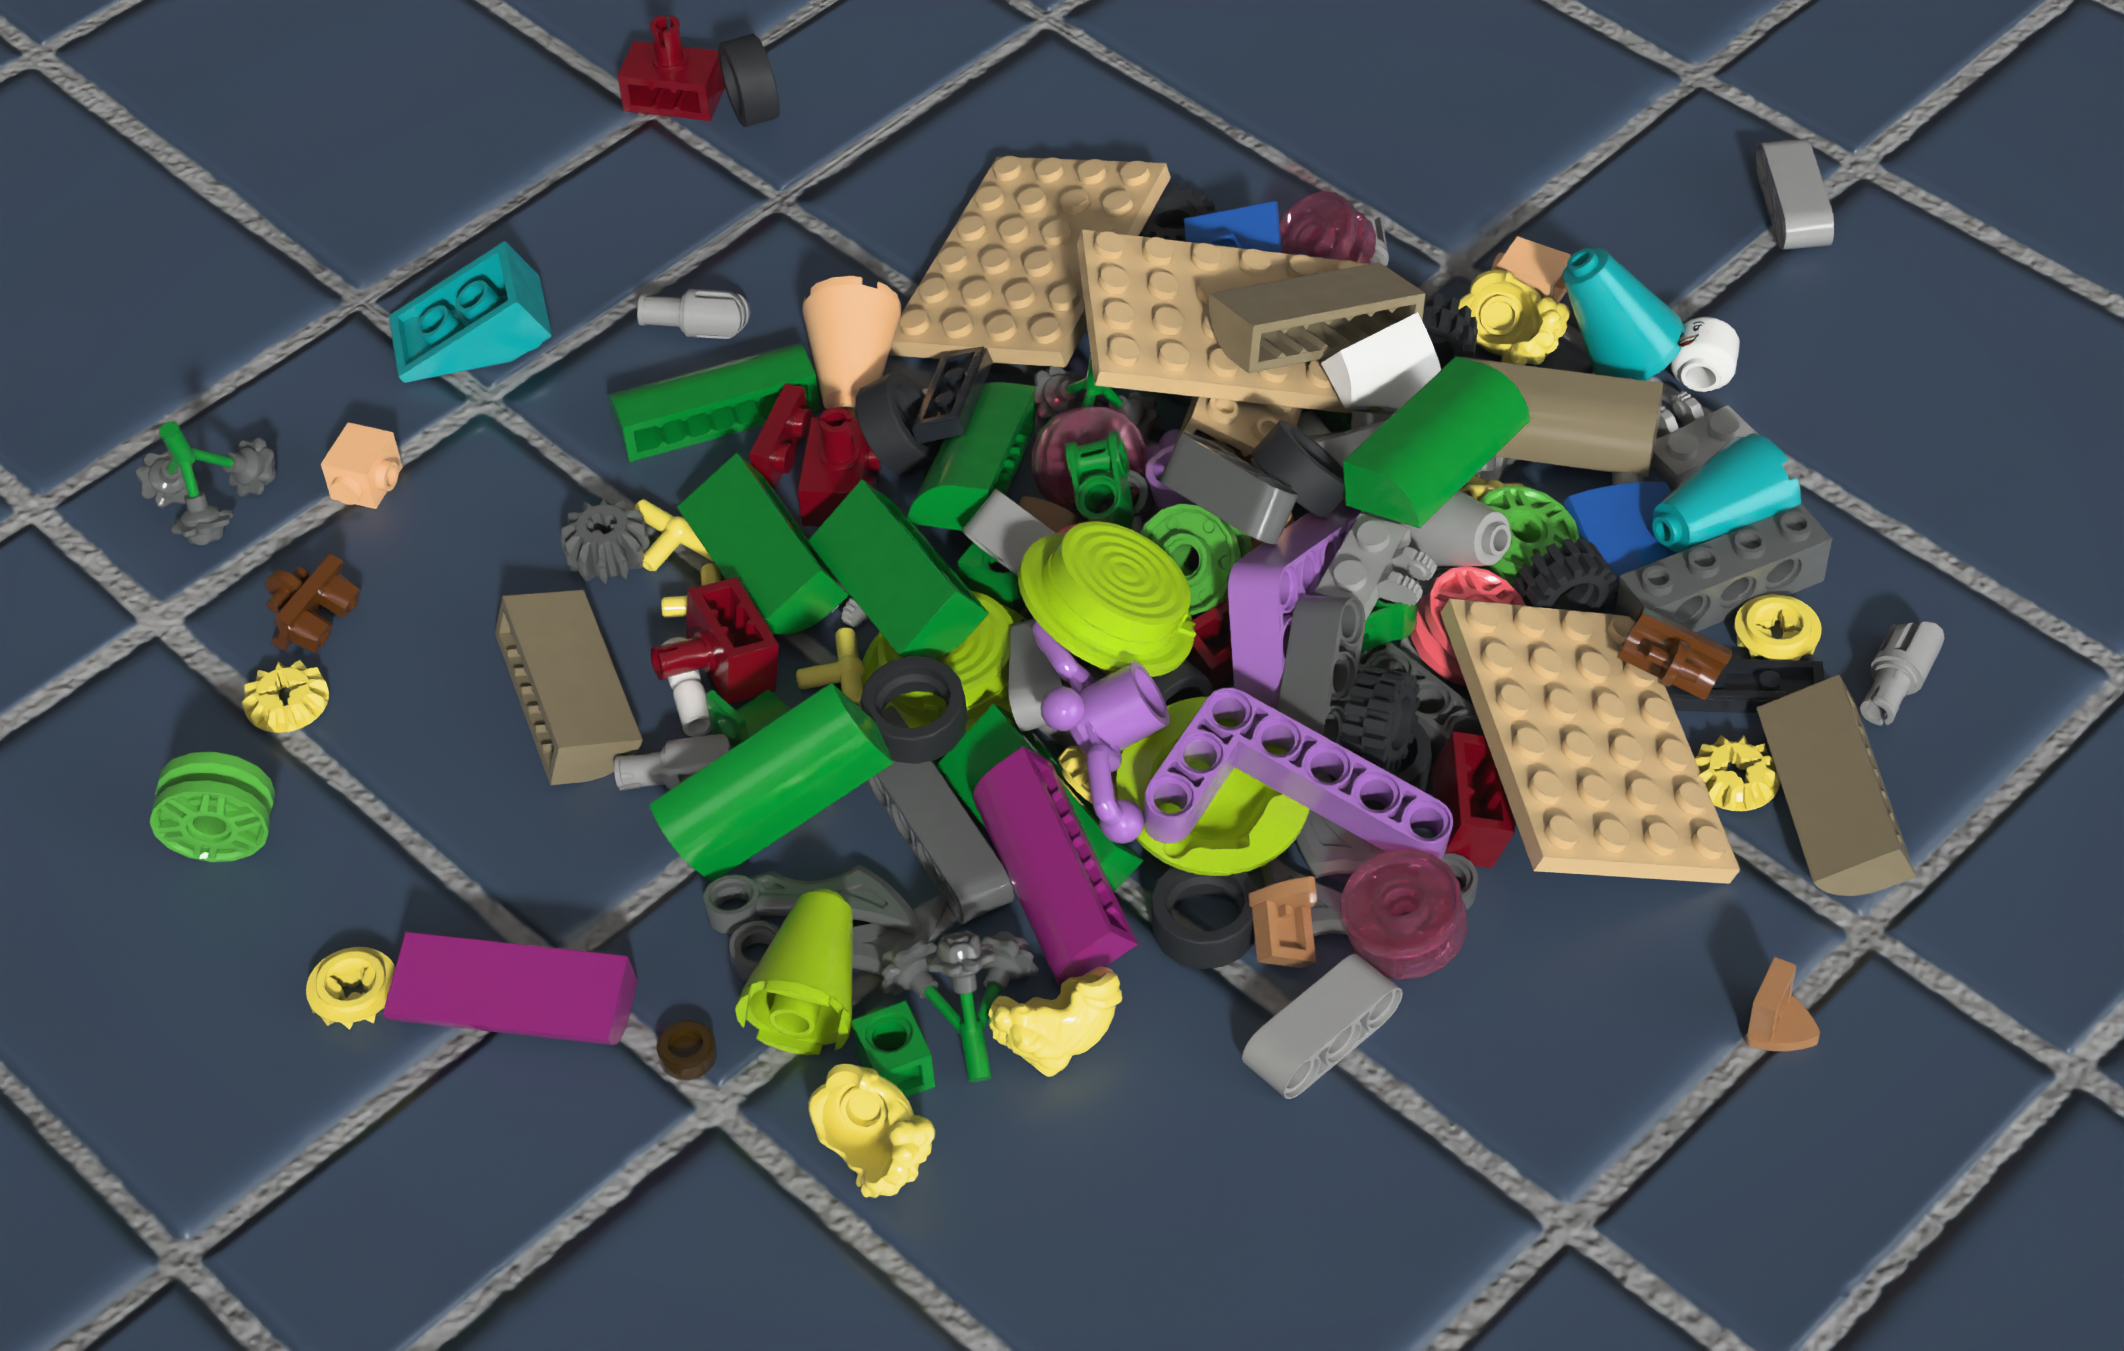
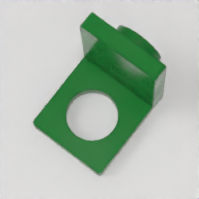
[705,690,791,748]

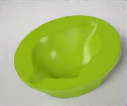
[1018,521,1196,677]
[862,590,1026,735]
[1116,697,1310,876]

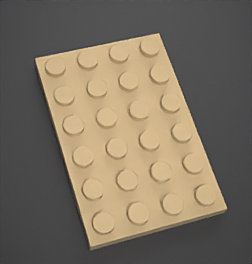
[889,156,1171,367]
[1077,229,1385,414]
[1441,598,1740,884]

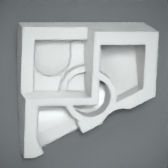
[1321,312,1441,412]

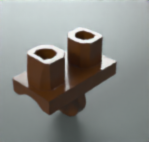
[265,553,361,653]
[1617,607,1732,701]

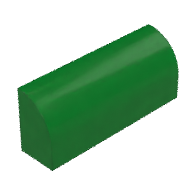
[608,343,821,462]
[1343,356,1530,529]
[908,382,1036,530]
[677,453,849,634]
[807,479,989,659]
[649,683,894,882]
[935,703,1144,892]

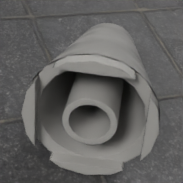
[1361,490,1511,568]

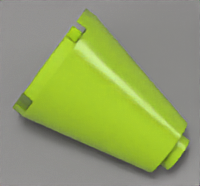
[735,889,853,1055]

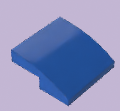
[1563,482,1679,587]

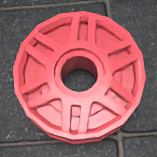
[1411,566,1526,686]

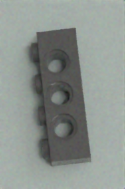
[1615,504,1832,632]

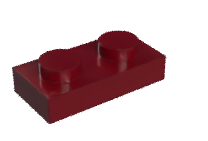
[749,384,812,490]

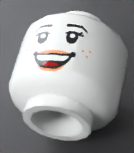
[1671,317,1740,392]

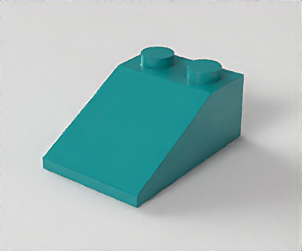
[389,241,552,383]

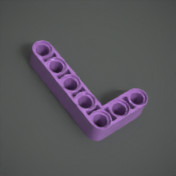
[1228,501,1362,710]
[1143,688,1453,868]

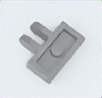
[1651,391,1759,489]
[1314,513,1437,620]

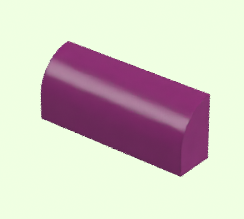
[973,746,1138,990]
[383,932,638,1045]

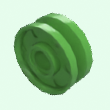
[1471,486,1580,590]
[1140,504,1253,617]
[149,752,275,862]

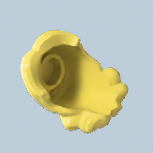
[1459,270,1570,365]
[988,966,1123,1077]
[808,1064,935,1198]

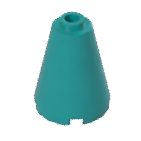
[1562,248,1686,381]
[1652,433,1801,552]

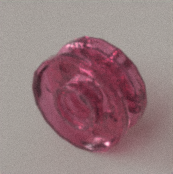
[1279,191,1376,264]
[1032,407,1147,514]
[1341,849,1468,980]

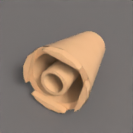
[802,276,901,419]

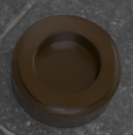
[657,1020,717,1080]

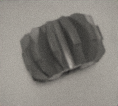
[560,497,650,585]

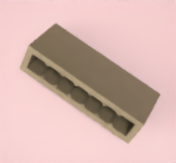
[1209,262,1426,373]
[1461,357,1663,477]
[495,590,643,785]
[1757,675,1916,896]

